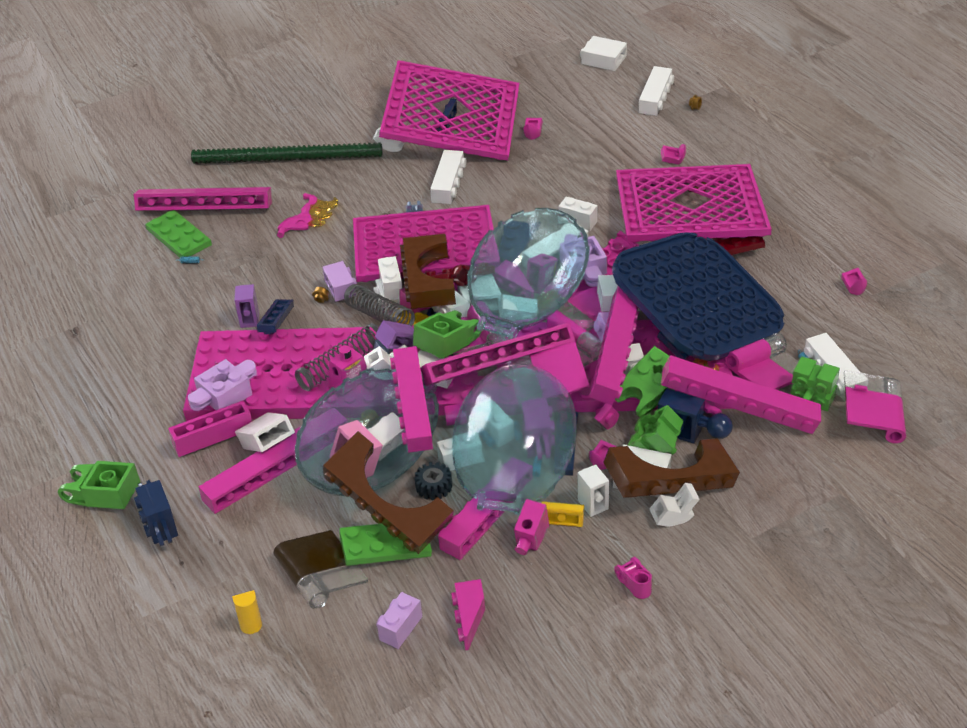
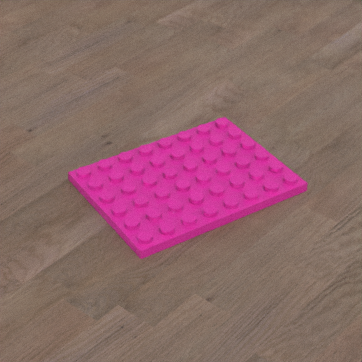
[353,205,500,282]

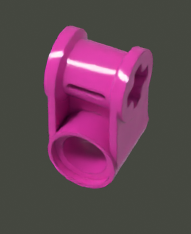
[614,557,652,599]

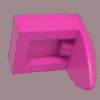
[523,118,543,140]
[661,144,686,165]
[841,268,867,295]
[594,403,619,430]
[589,440,617,470]

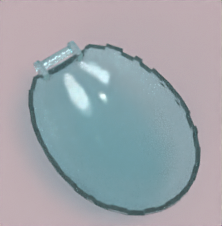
[467,208,590,340]
[452,364,577,515]
[295,368,439,497]

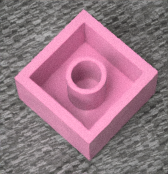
[330,420,383,478]

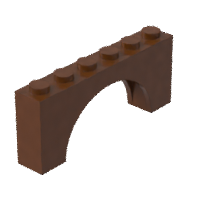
[400,234,456,309]
[323,431,454,554]
[603,438,740,498]

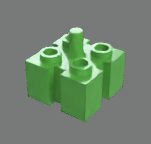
[790,356,840,411]
[628,405,683,455]

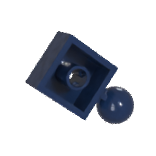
[657,388,733,444]

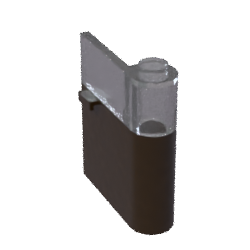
[273,530,368,609]

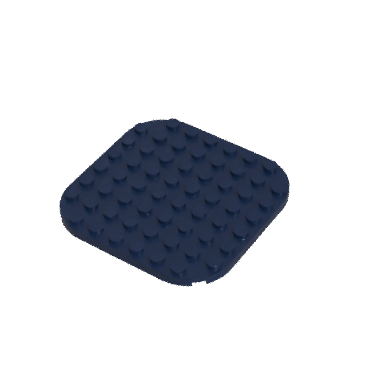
[612,232,785,361]

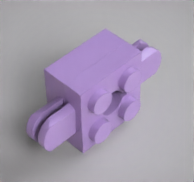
[560,235,607,287]
[188,359,257,411]

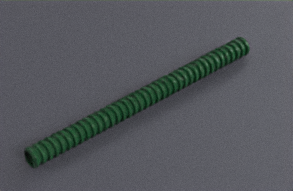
[191,142,383,164]

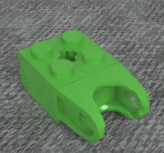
[413,310,483,359]
[615,346,674,417]
[58,461,140,509]

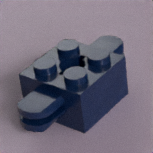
[134,480,178,547]

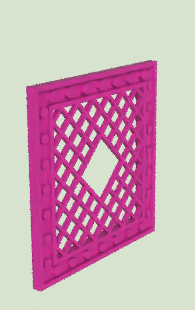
[379,60,520,161]
[616,164,772,243]

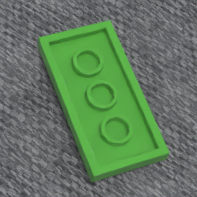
[145,210,212,257]
[339,523,432,566]

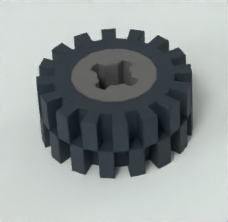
[414,462,453,500]

